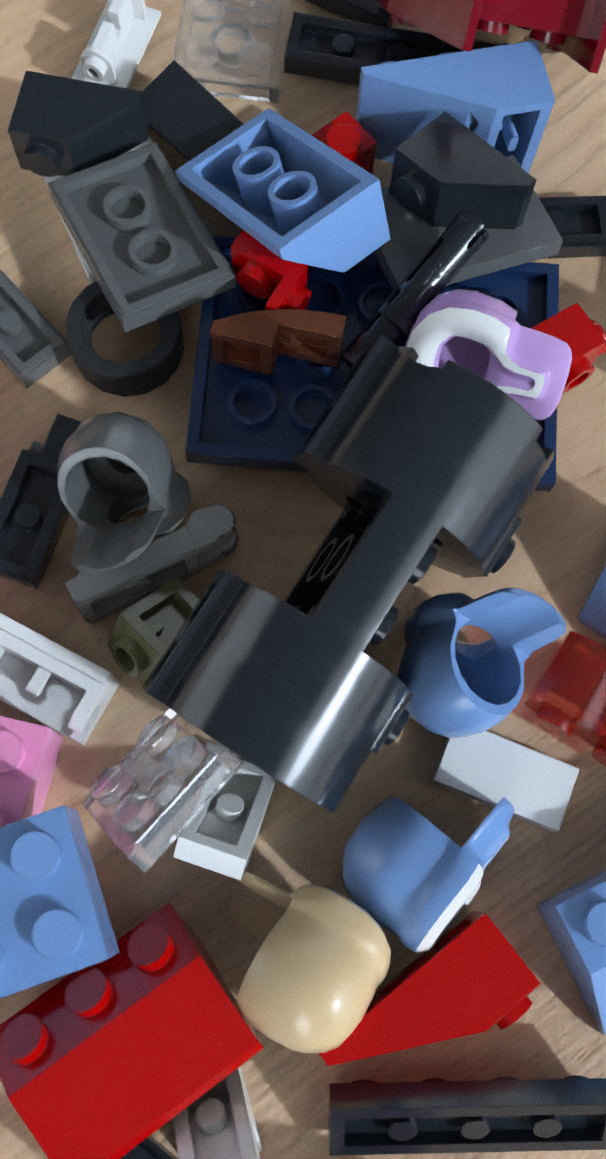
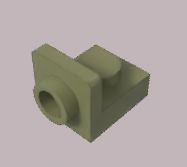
[108,577,199,685]

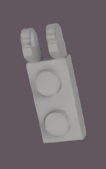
[65,503,239,624]

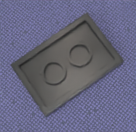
[48,143,235,332]
[373,155,563,292]

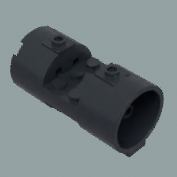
[142,335,554,812]

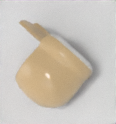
[228,871,391,1054]

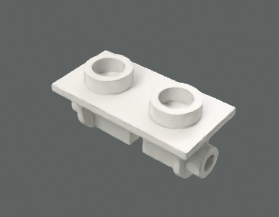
[71,0,161,89]

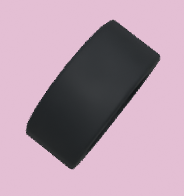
[65,281,184,397]

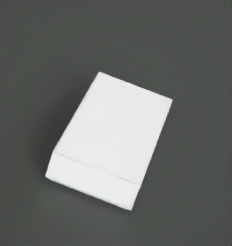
[431,731,579,832]

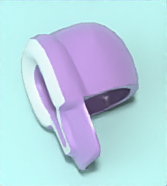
[405,289,572,420]

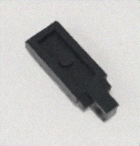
[0,413,82,589]

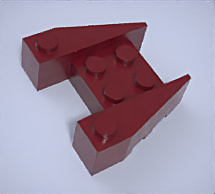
[378,0,606,74]

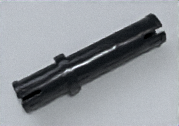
[339,211,489,369]

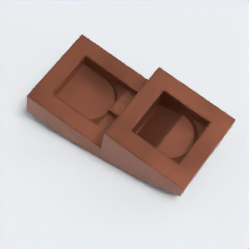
[210,309,346,375]

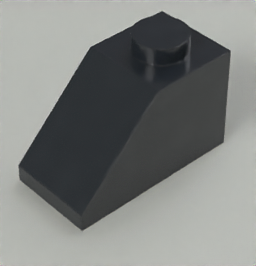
[7,71,150,177]
[389,111,537,229]

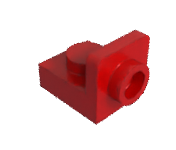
[231,229,312,310]

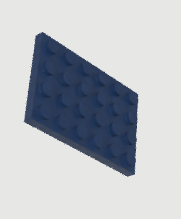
[185,236,559,492]

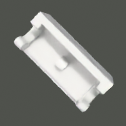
[0,613,120,746]

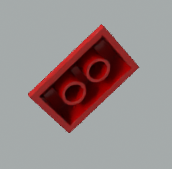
[0,902,264,1159]

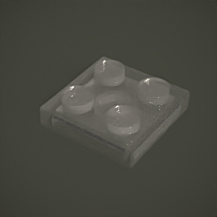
[172,0,292,103]
[81,708,244,873]

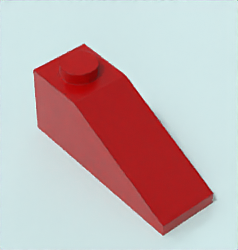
[319,911,541,1066]

